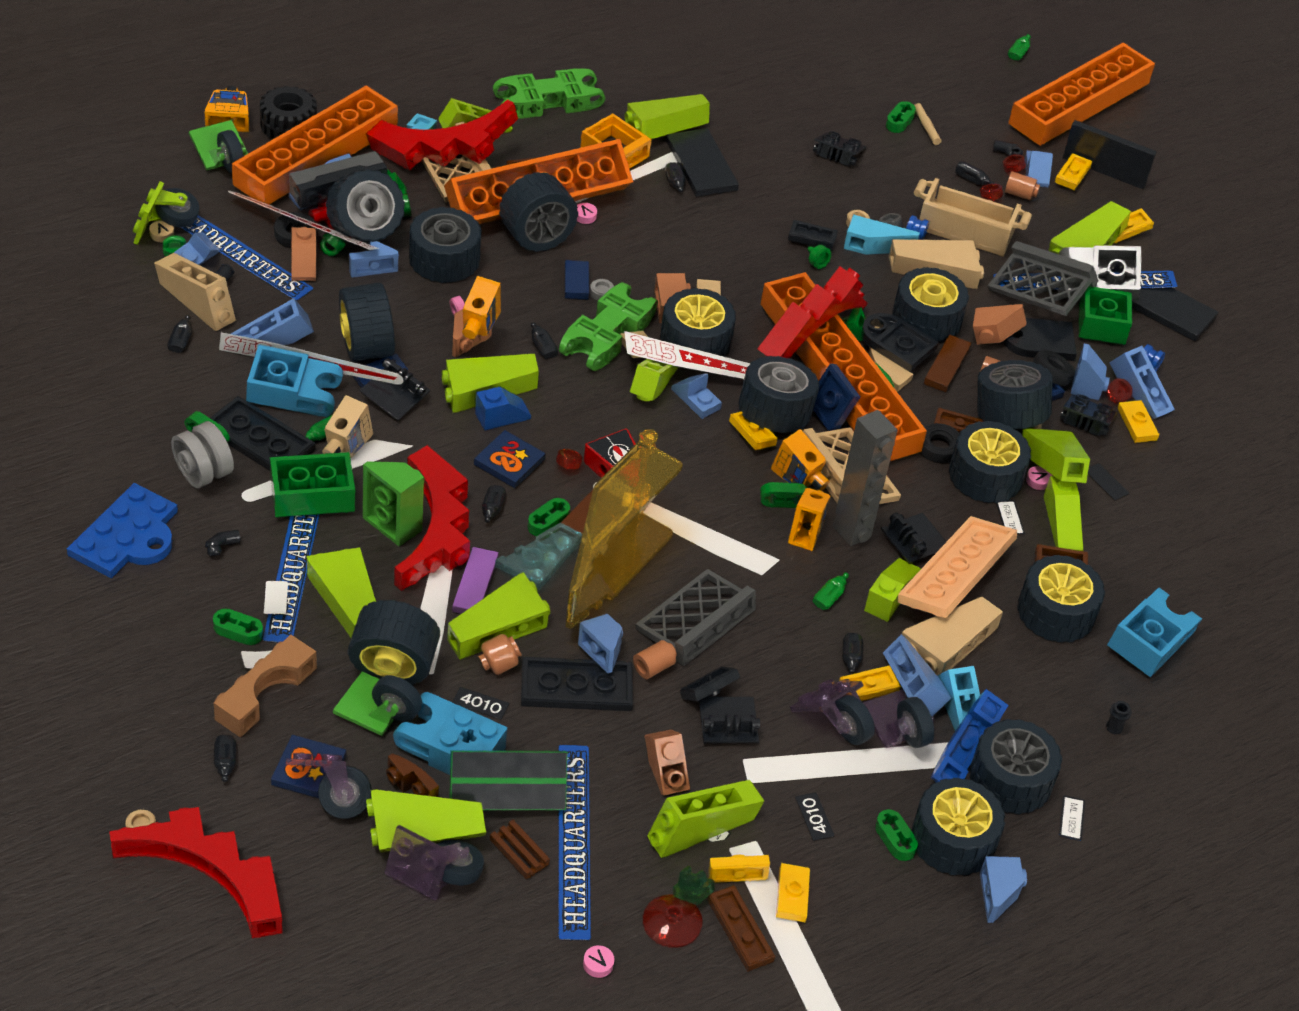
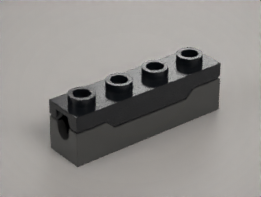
[289,151,387,209]

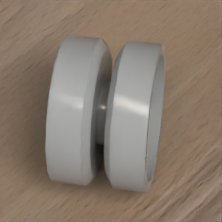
[171,421,234,488]

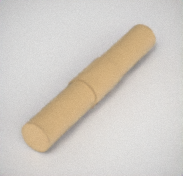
[915,103,942,145]

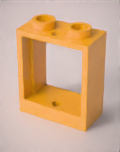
[580,113,652,169]

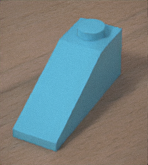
[938,666,980,731]

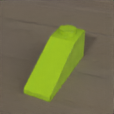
[438,98,513,133]
[630,359,679,401]
[1043,476,1083,551]
[864,558,921,622]

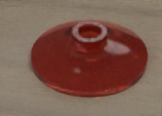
[643,894,702,948]

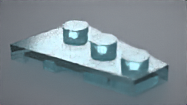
[495,523,583,590]

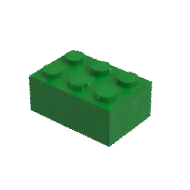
[270,452,355,517]

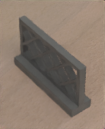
[988,241,1098,316]
[635,569,756,666]

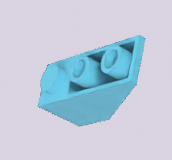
[844,215,920,255]

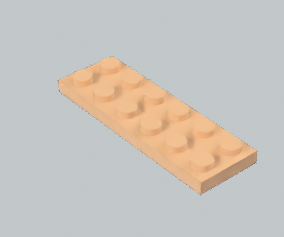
[898,516,1017,618]

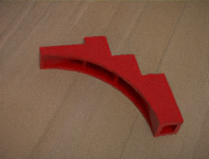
[366,99,518,171]
[758,266,868,358]
[394,445,470,591]
[109,807,282,938]

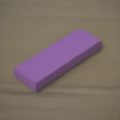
[452,547,499,614]

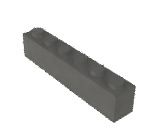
[833,410,898,546]

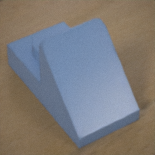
[1025,151,1053,188]
[174,232,220,265]
[349,241,398,278]
[671,374,722,419]

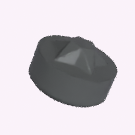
[879,213,903,227]

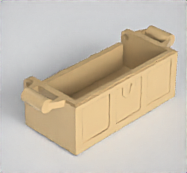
[914,178,1032,257]

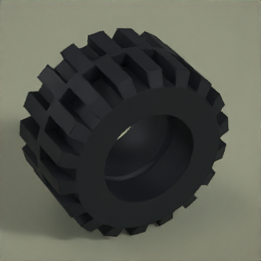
[260,86,317,139]

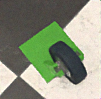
[189,120,248,173]
[333,671,422,736]

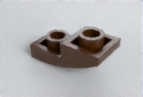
[386,754,439,797]

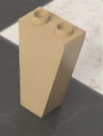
[889,239,984,289]
[154,253,236,331]
[902,597,1003,676]

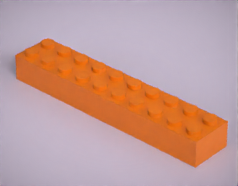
[761,272,927,461]

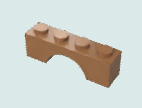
[214,635,317,738]

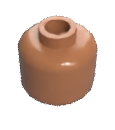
[478,634,521,675]

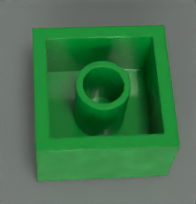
[1079,286,1132,345]

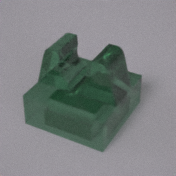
[673,866,715,905]

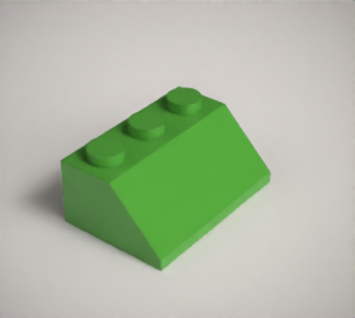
[363,461,424,547]

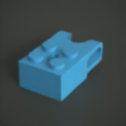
[246,345,343,417]
[1107,587,1202,677]
[393,692,507,775]

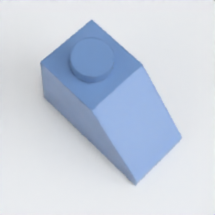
[1071,343,1110,400]
[578,614,623,673]
[980,856,1027,923]

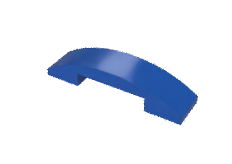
[931,689,1009,782]

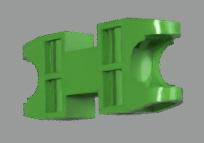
[493,69,605,118]
[559,282,658,371]

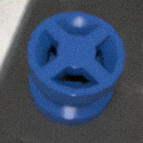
[906,215,930,240]
[1144,344,1165,371]

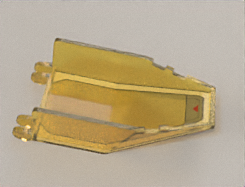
[566,429,683,629]

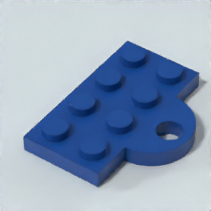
[67,483,178,578]

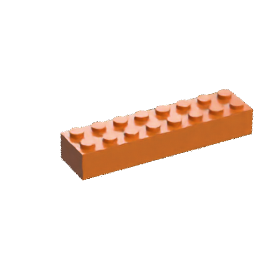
[1008,43,1155,146]
[232,85,398,205]
[444,139,633,224]

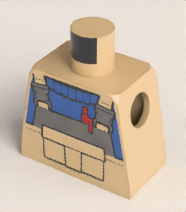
[322,395,373,458]

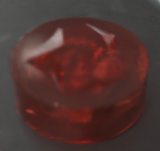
[1003,154,1026,173]
[980,183,1003,201]
[1106,378,1132,404]
[556,449,583,469]

